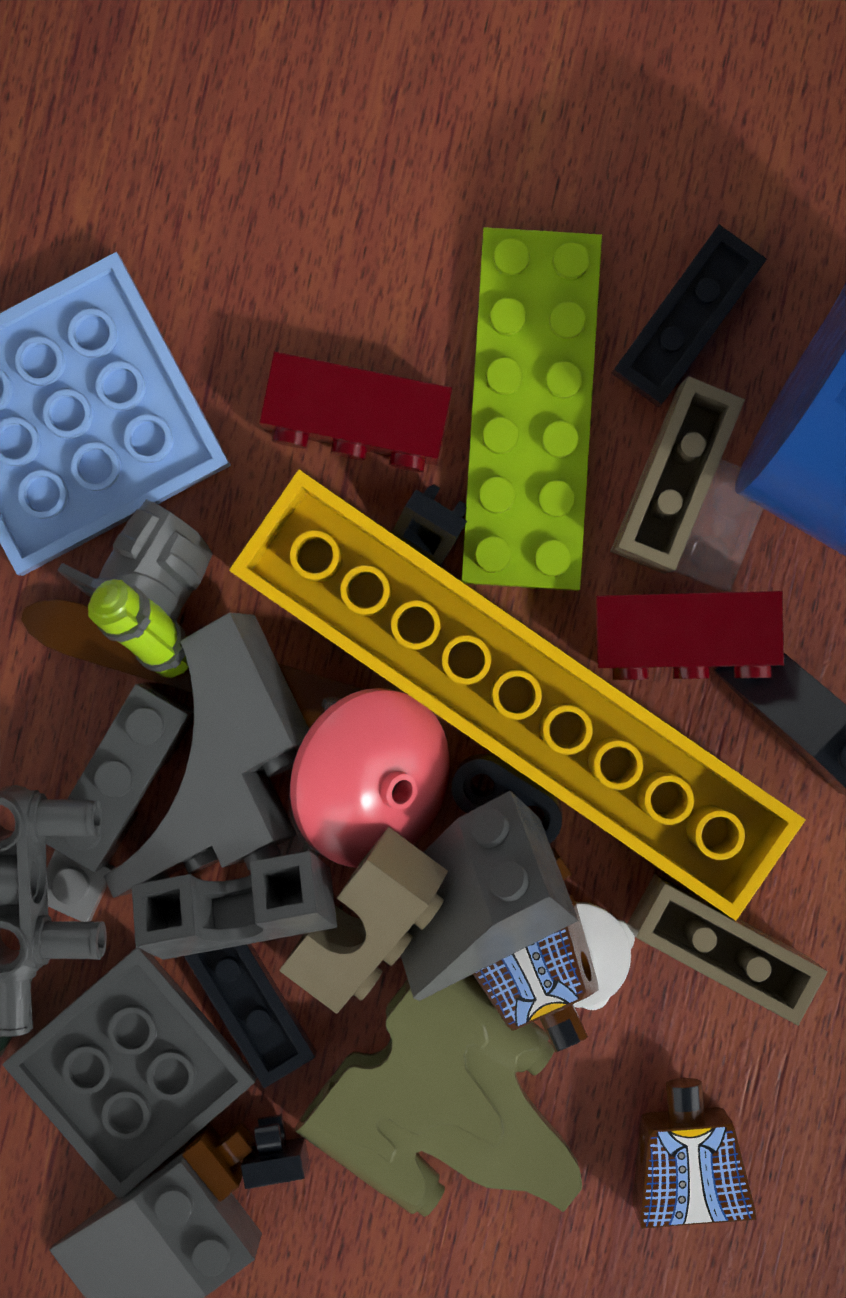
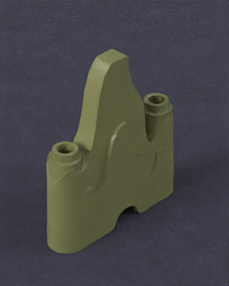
[295,974,582,1217]

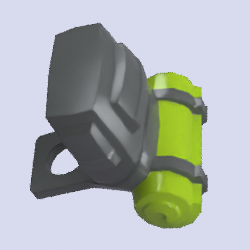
[57,499,213,678]

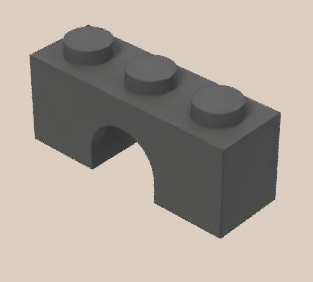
[45,683,194,873]
[132,851,337,960]

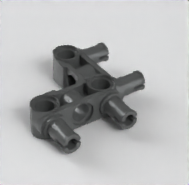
[0,785,107,1037]

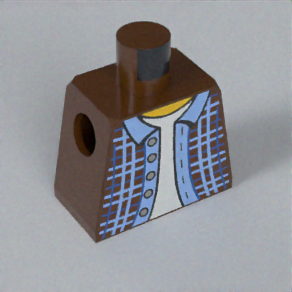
[473,894,599,1052]
[633,1078,756,1229]

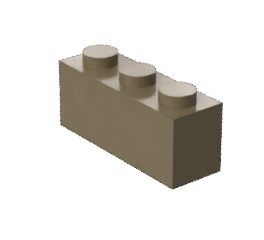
[610,376,745,574]
[627,874,828,1026]

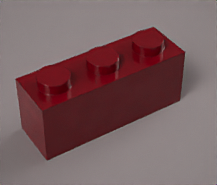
[259,351,452,472]
[596,591,784,680]

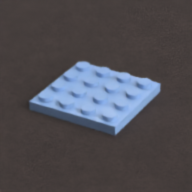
[0,252,231,576]

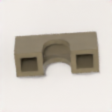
[279,827,448,1014]

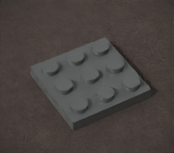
[2,947,257,1200]

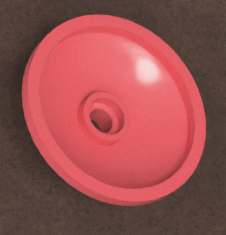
[290,688,450,868]

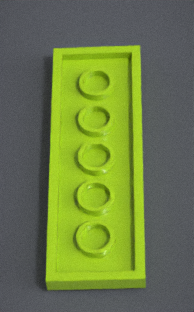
[461,227,602,591]

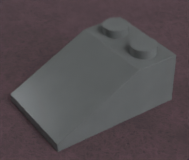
[401,791,579,1001]
[49,1143,262,1298]

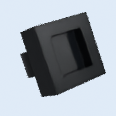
[392,484,467,566]
[241,1114,309,1189]

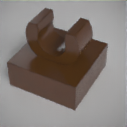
[182,1121,256,1202]

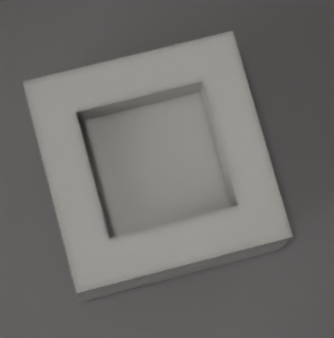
[47,850,115,922]

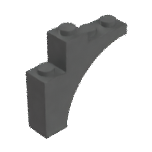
[104,612,309,898]

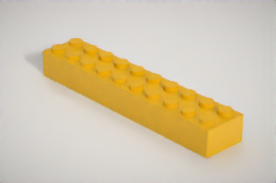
[229,470,806,921]

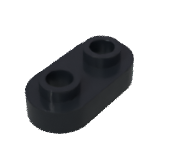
[451,754,563,844]

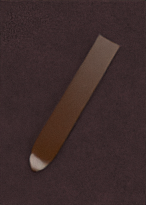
[21,599,364,728]

